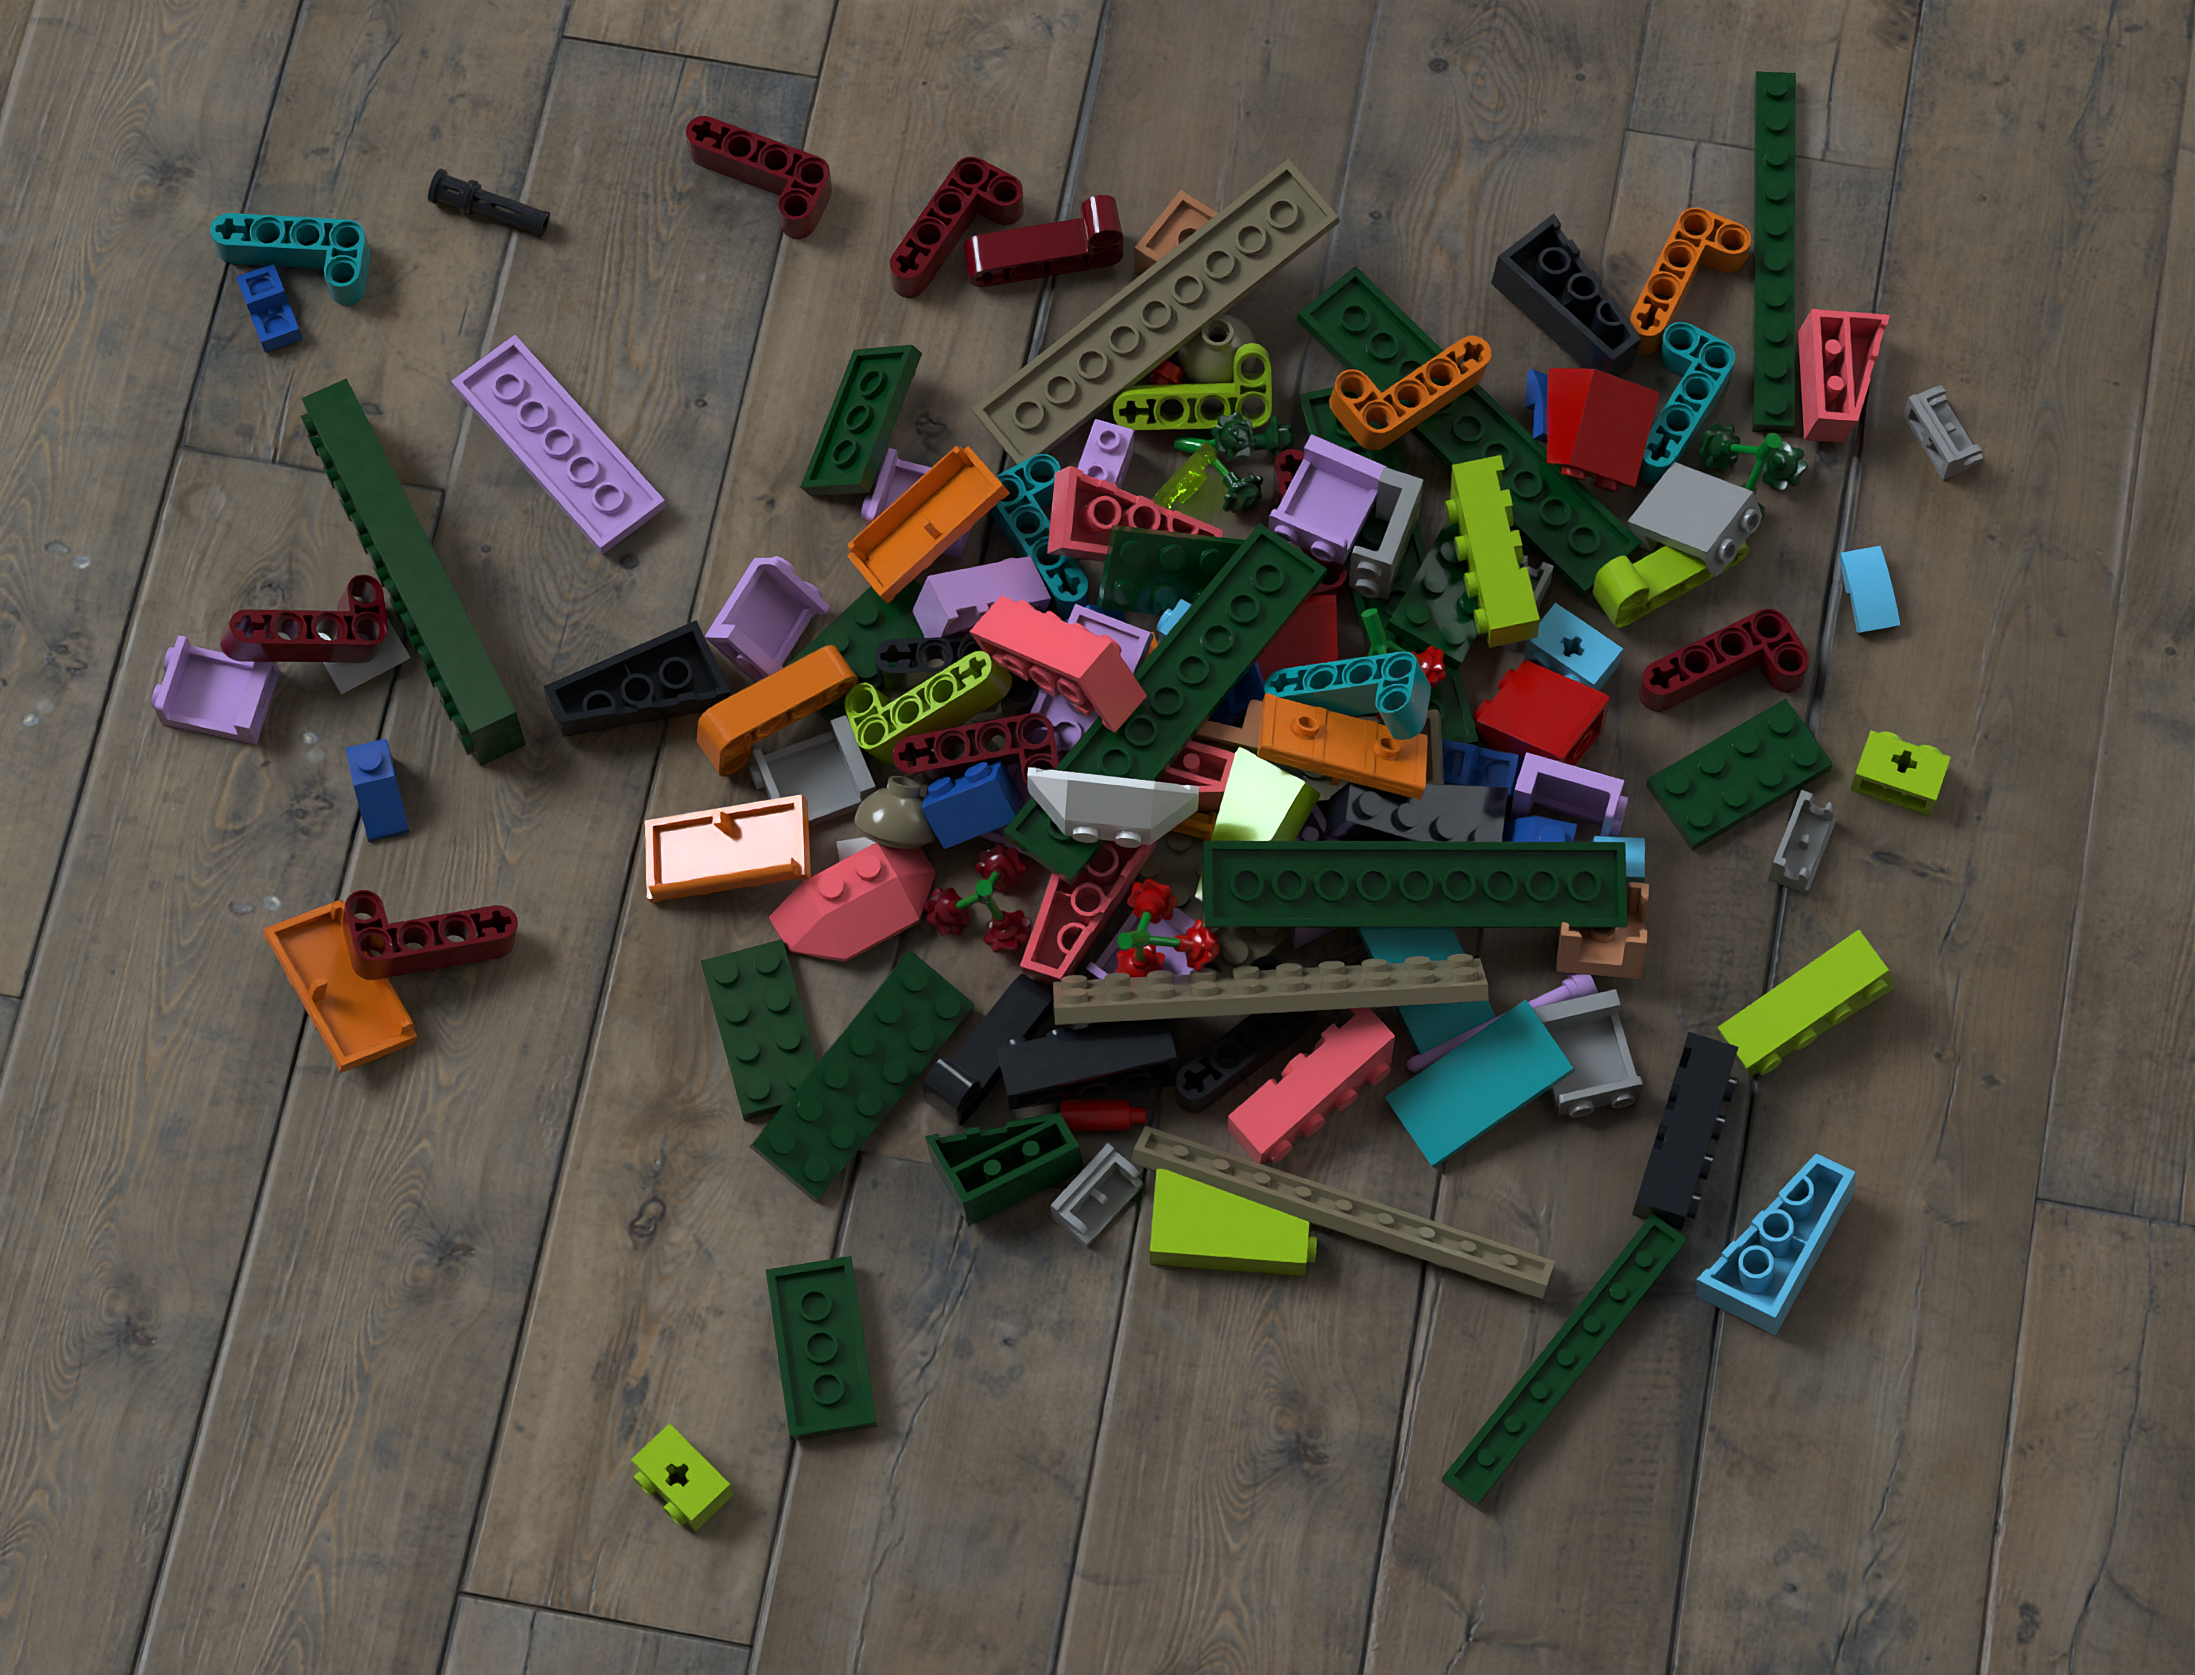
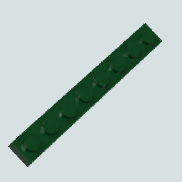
[1441,1213,1687,1509]

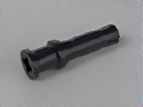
[428,168,550,236]

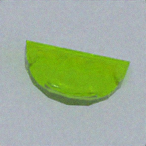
[1151,441,1217,510]

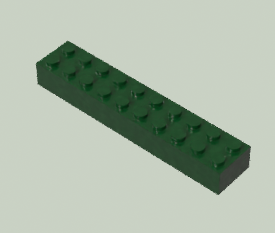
[300,378,526,766]

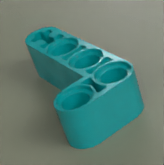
[210,213,371,306]
[1639,322,1736,485]
[990,454,1089,619]
[1263,652,1431,740]

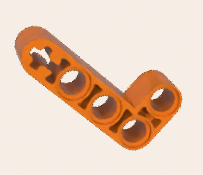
[1630,207,1751,355]
[1329,336,1492,450]
[697,645,858,777]

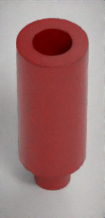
[1061,1100,1146,1131]

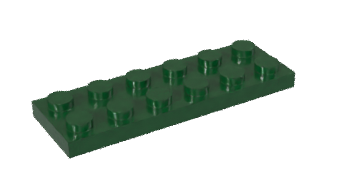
[749,950,975,1202]

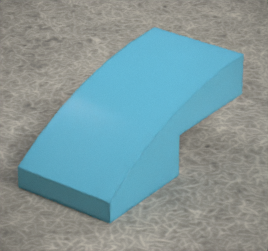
[1839,546,1900,633]

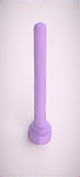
[1407,973,1598,1073]

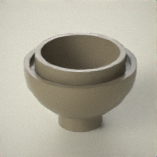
[1177,313,1257,384]
[854,776,937,849]

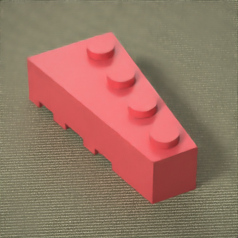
[1047,466,1223,562]
[969,595,1147,732]
[1020,840,1158,986]
[1227,1007,1395,1165]

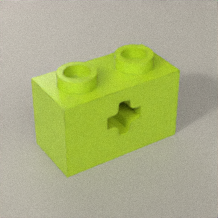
[1850,730,1951,816]
[631,1423,733,1532]

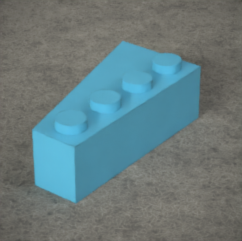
[1696,1153,1855,1336]

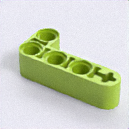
[1113,343,1272,430]
[1592,541,1750,629]
[844,651,1012,765]

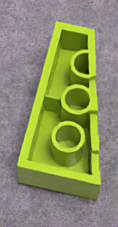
[1444,455,1540,648]
[1718,930,1895,1077]

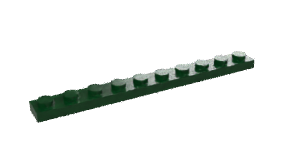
[1752,71,1796,433]

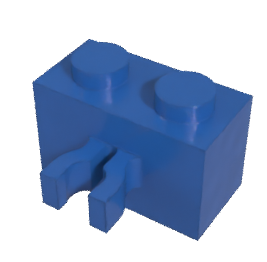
[921,759,1024,849]

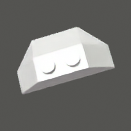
[1027,767,1199,848]

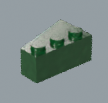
[925,1113,1084,1227]

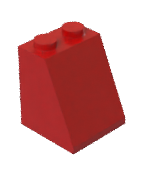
[1547,368,1660,492]
[1256,595,1338,682]
[1473,660,1610,766]

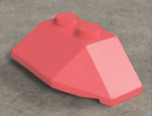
[769,842,936,962]

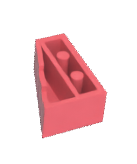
[1798,309,1890,443]

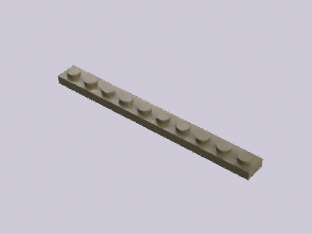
[1131,1126,1556,1299]

